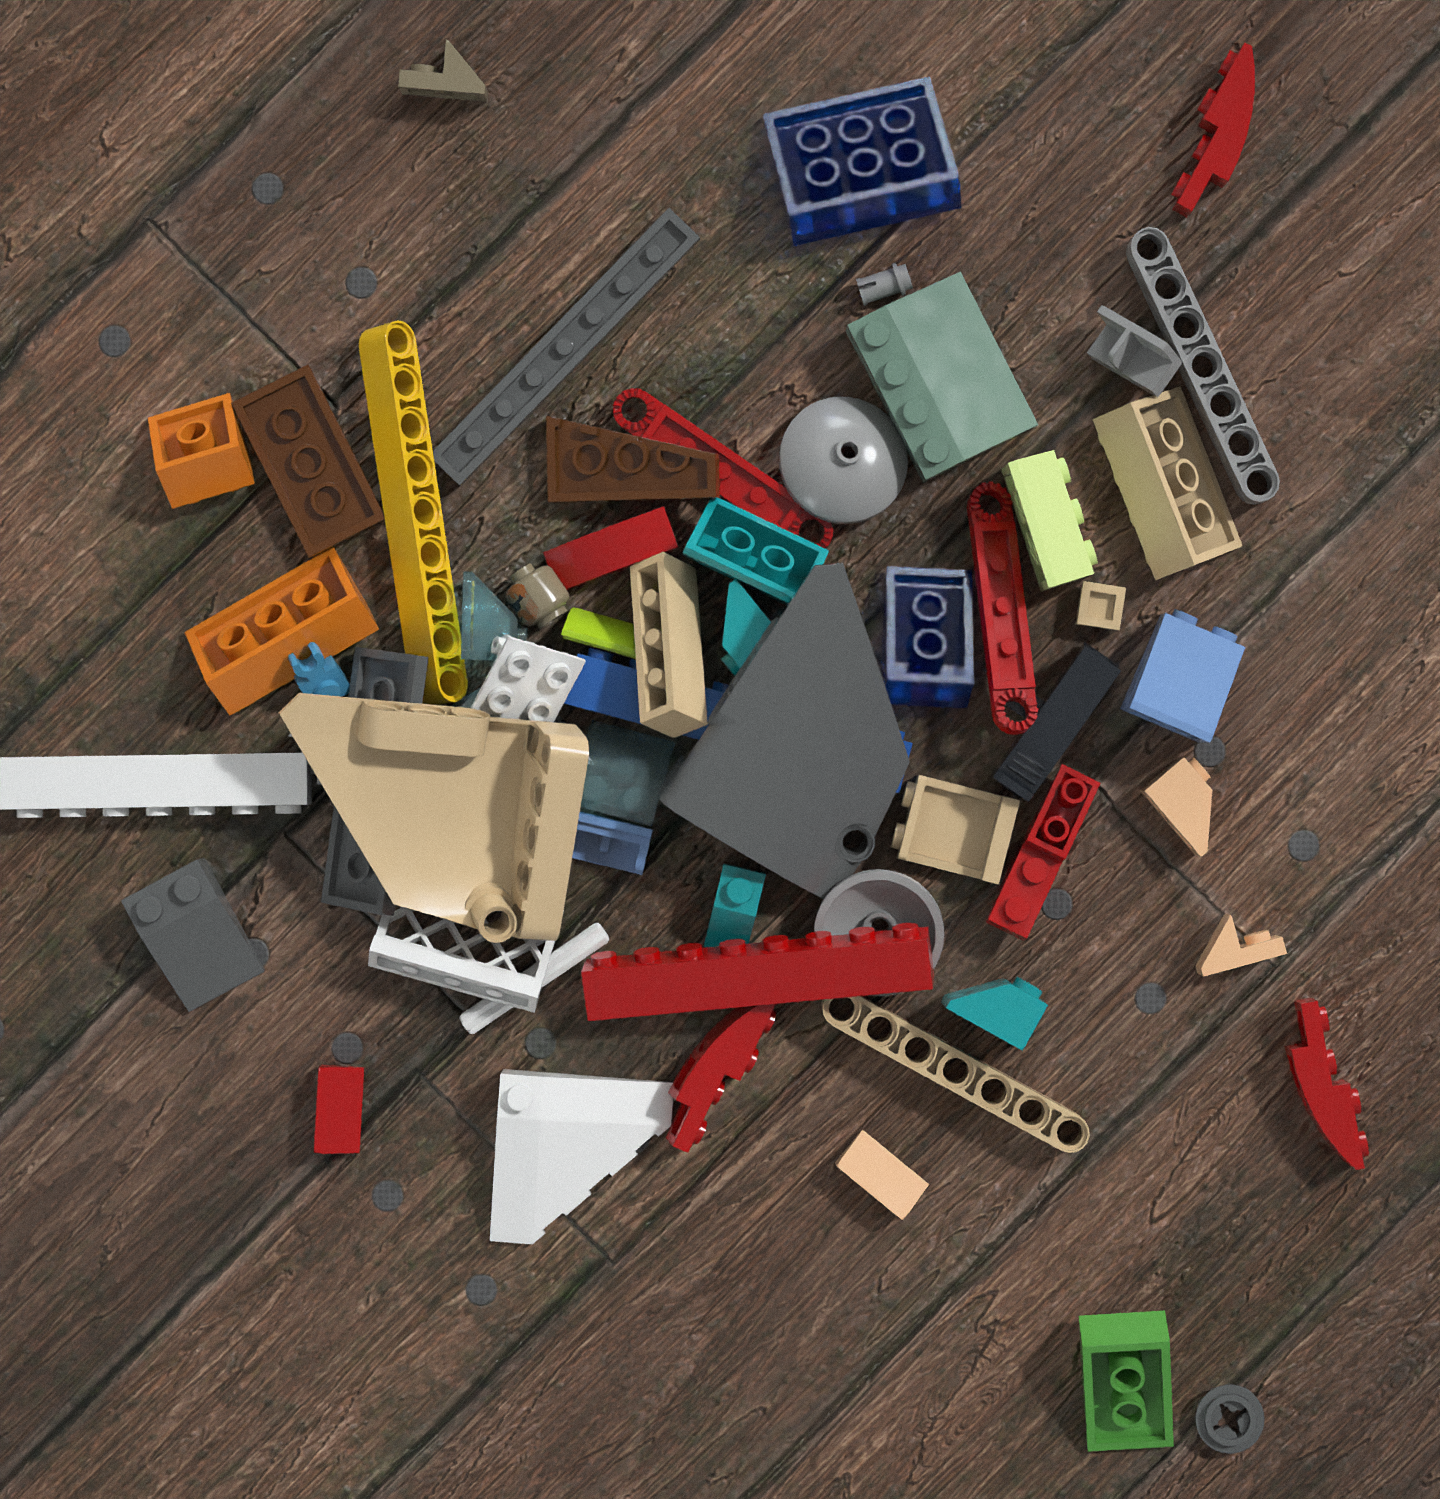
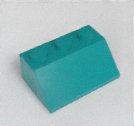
[683,498,829,606]

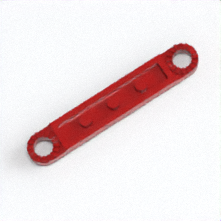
[613,388,833,549]
[967,481,1038,735]

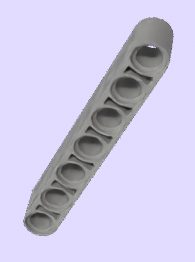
[1126,227,1280,505]

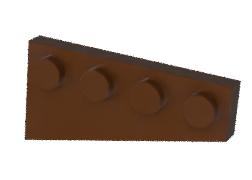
[546,416,720,503]

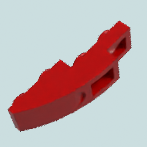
[1171,43,1255,218]
[986,764,1101,941]
[1284,998,1369,1170]
[666,1004,777,1153]

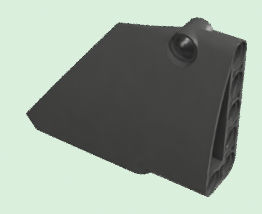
[658,563,910,899]

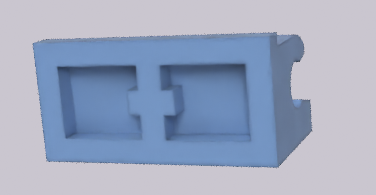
[572,811,653,875]

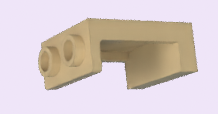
[891,775,1020,884]

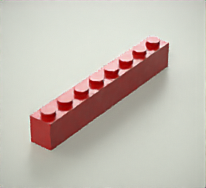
[581,923,934,1021]

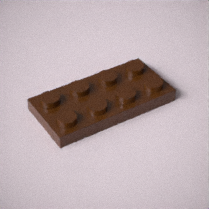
[231,365,385,558]

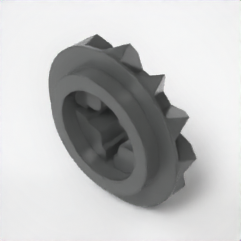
[1194,1383,1264,1454]

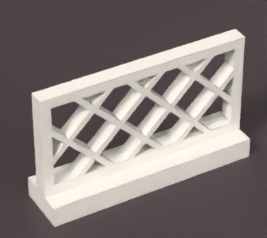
[368,907,564,1013]

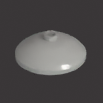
[779,397,908,524]
[814,869,944,996]

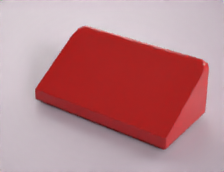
[314,1065,365,1154]

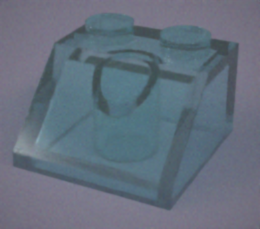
[581,720,675,826]

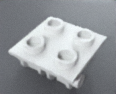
[471,634,586,722]

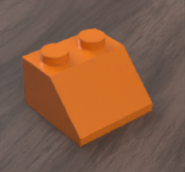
[148,393,255,509]

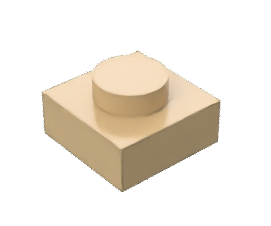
[1075,581,1126,631]

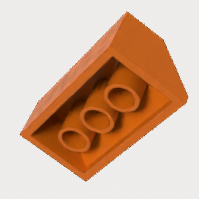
[185,547,379,716]

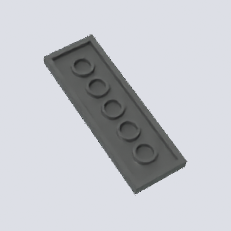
[321,647,428,916]

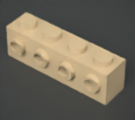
[630,552,708,738]

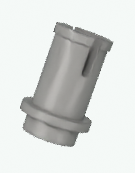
[856,262,913,306]

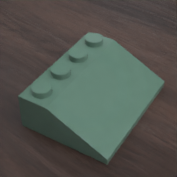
[845,272,1038,483]

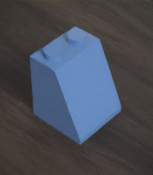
[1120,609,1245,743]

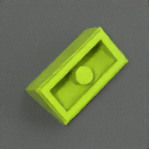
[561,607,636,659]

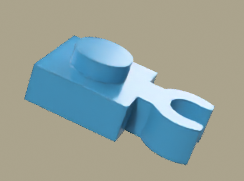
[288,642,350,697]

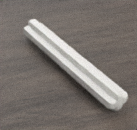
[460,923,609,1034]

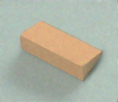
[835,1129,929,1220]

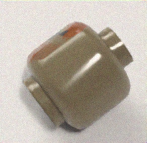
[506,563,569,630]

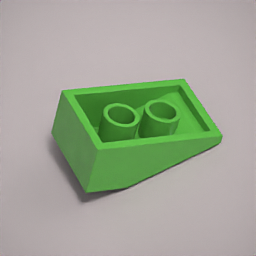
[1079,1310,1174,1452]

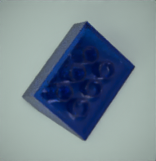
[763,76,962,246]

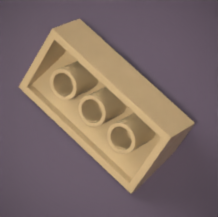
[1093,386,1243,580]

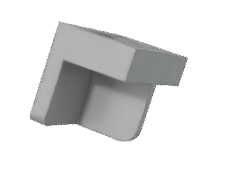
[1087,305,1183,398]

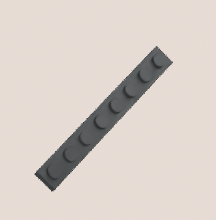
[433,208,700,486]

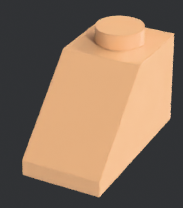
[1140,757,1212,857]

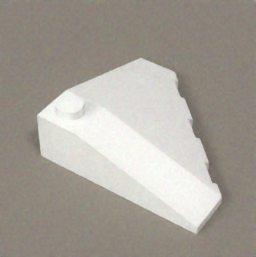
[490,1069,673,1244]

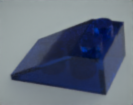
[881,566,974,708]

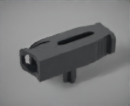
[990,642,1121,802]

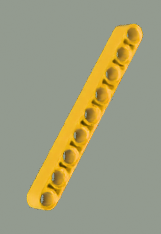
[359,320,468,705]

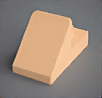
[1196,913,1287,977]

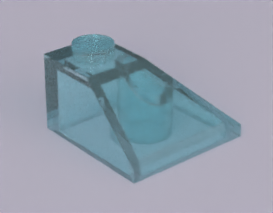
[461,571,527,662]

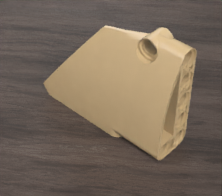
[278,693,589,943]

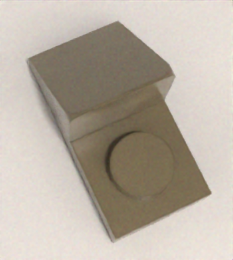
[398,39,488,102]

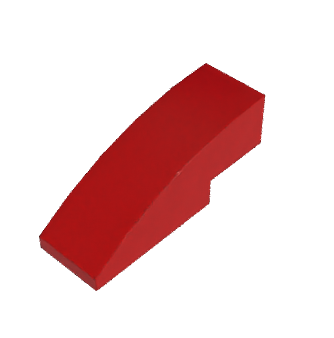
[543,506,679,590]

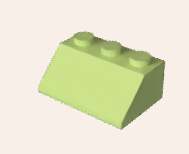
[1001,450,1098,592]

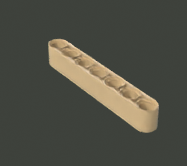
[821,996,1090,1153]

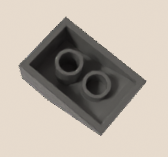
[121,858,265,1012]

